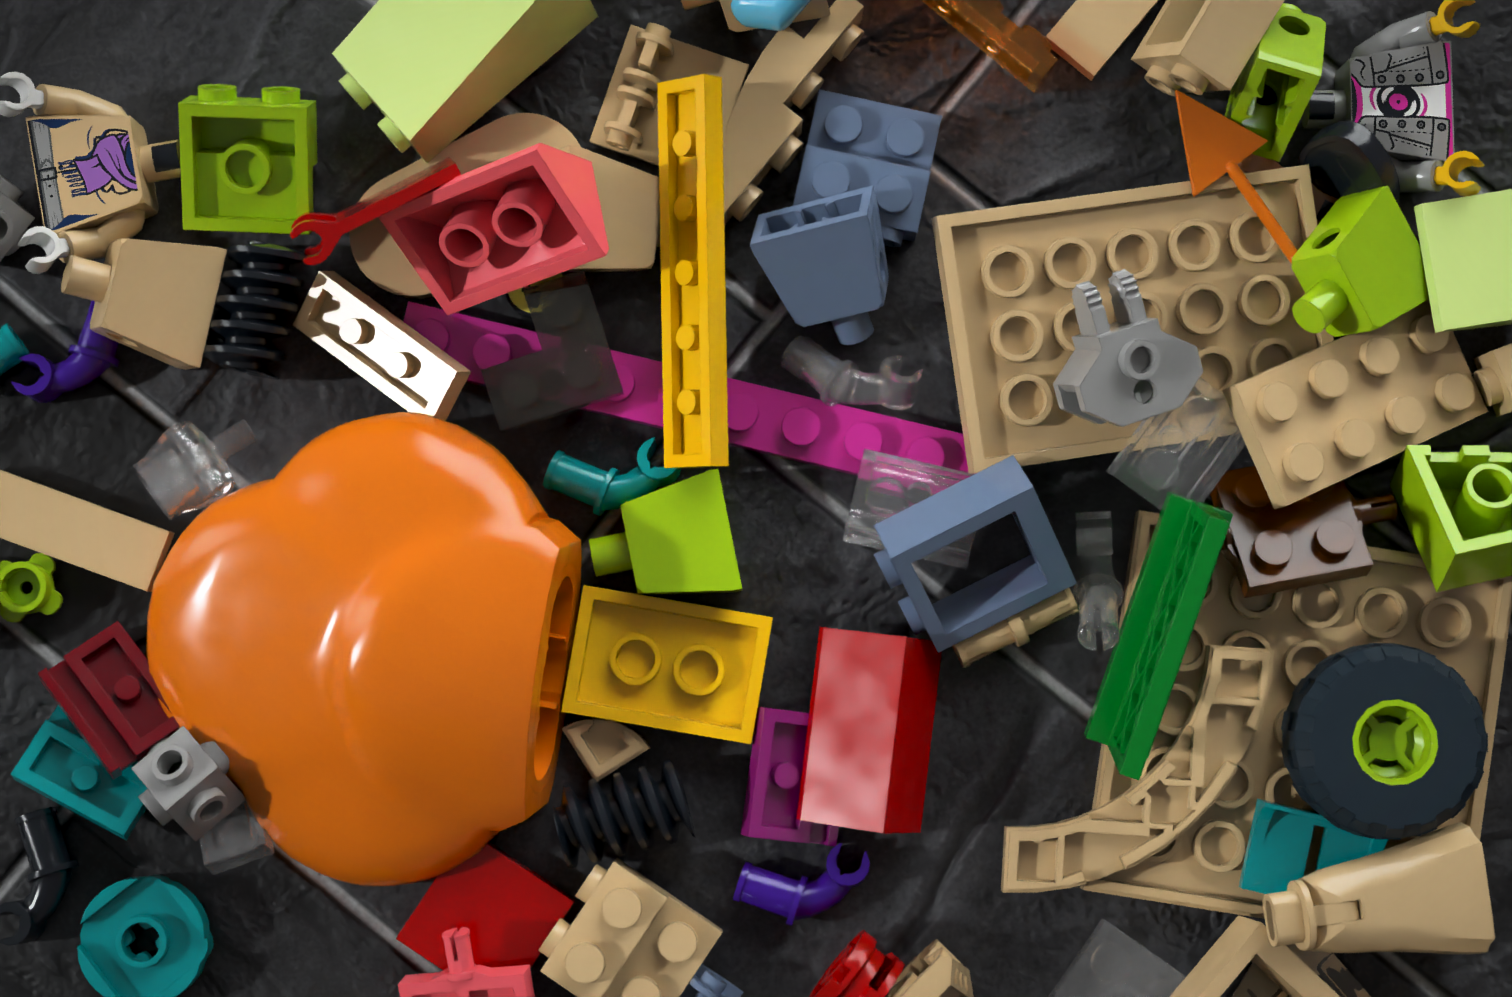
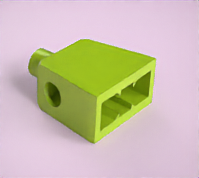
[1225,3,1326,162]
[1291,185,1429,337]
[589,468,743,595]

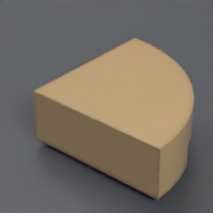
[562,718,650,782]

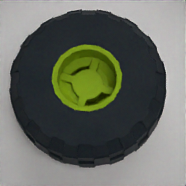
[1281,643,1488,840]

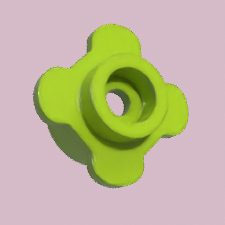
[0,553,63,623]

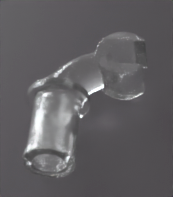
[781,334,922,410]
[1072,511,1124,651]

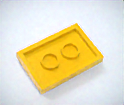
[561,585,773,744]

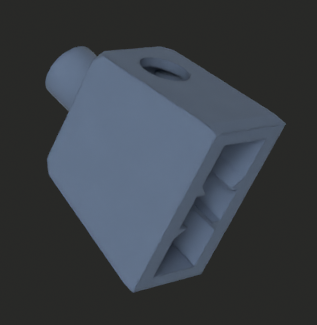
[750,185,889,345]

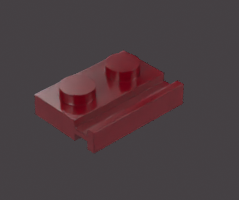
[38,621,180,780]

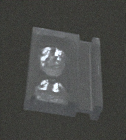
[1106,377,1246,510]
[843,449,977,569]

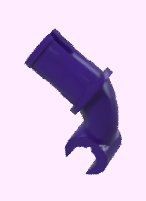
[11,301,120,403]
[733,843,870,926]

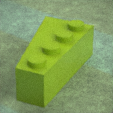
[1390,445,1512,592]

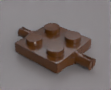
[1207,466,1397,598]

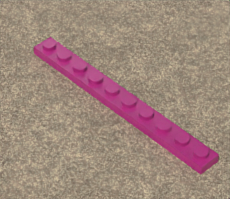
[403,301,976,494]

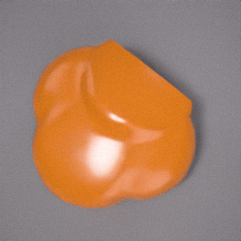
[146,412,582,886]

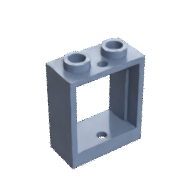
[874,455,1077,653]

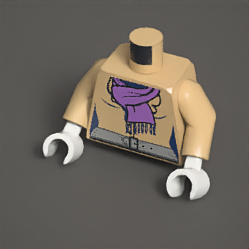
[0,72,181,274]

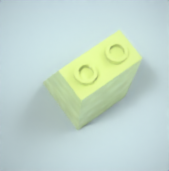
[332,0,598,163]

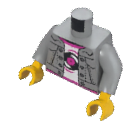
[1301,0,1485,197]

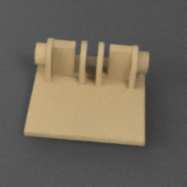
[589,23,749,166]

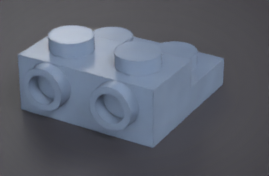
[793,89,942,247]

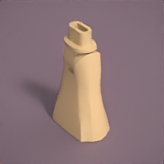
[1263,822,1495,954]

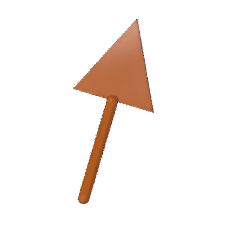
[1175,90,1298,264]

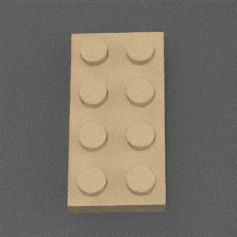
[1222,299,1488,509]

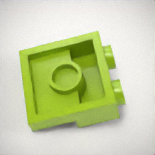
[178,84,318,235]

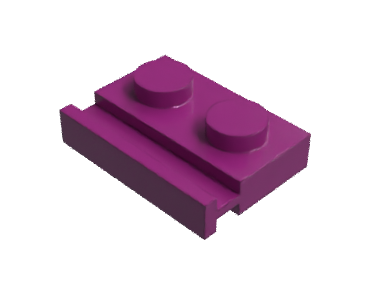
[741,706,839,846]

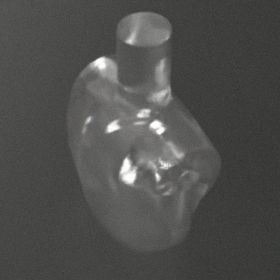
[133,419,257,520]

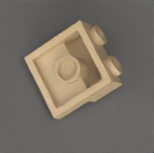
[538,858,723,997]

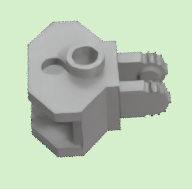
[1053,269,1203,427]

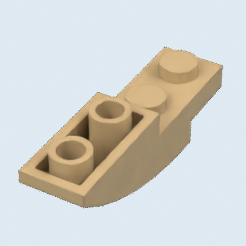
[723,0,864,225]

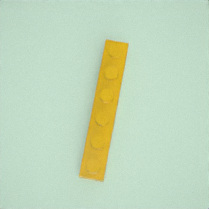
[657,74,729,468]

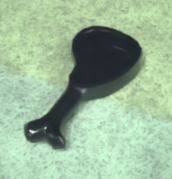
[1298,121,1420,245]

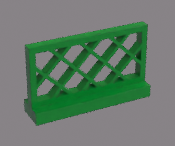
[1084,491,1233,780]

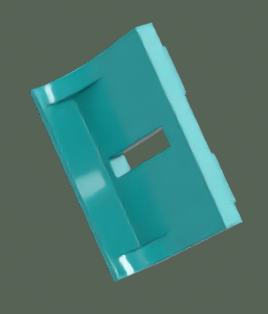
[1238,798,1389,894]

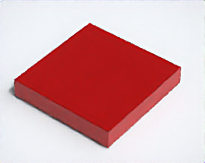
[396,842,576,970]

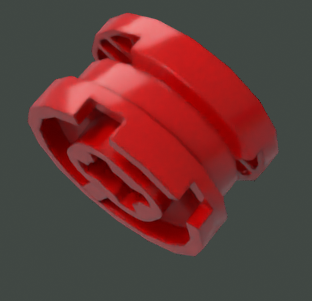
[809,929,905,997]

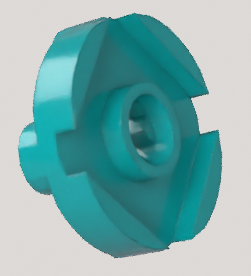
[77,874,214,997]

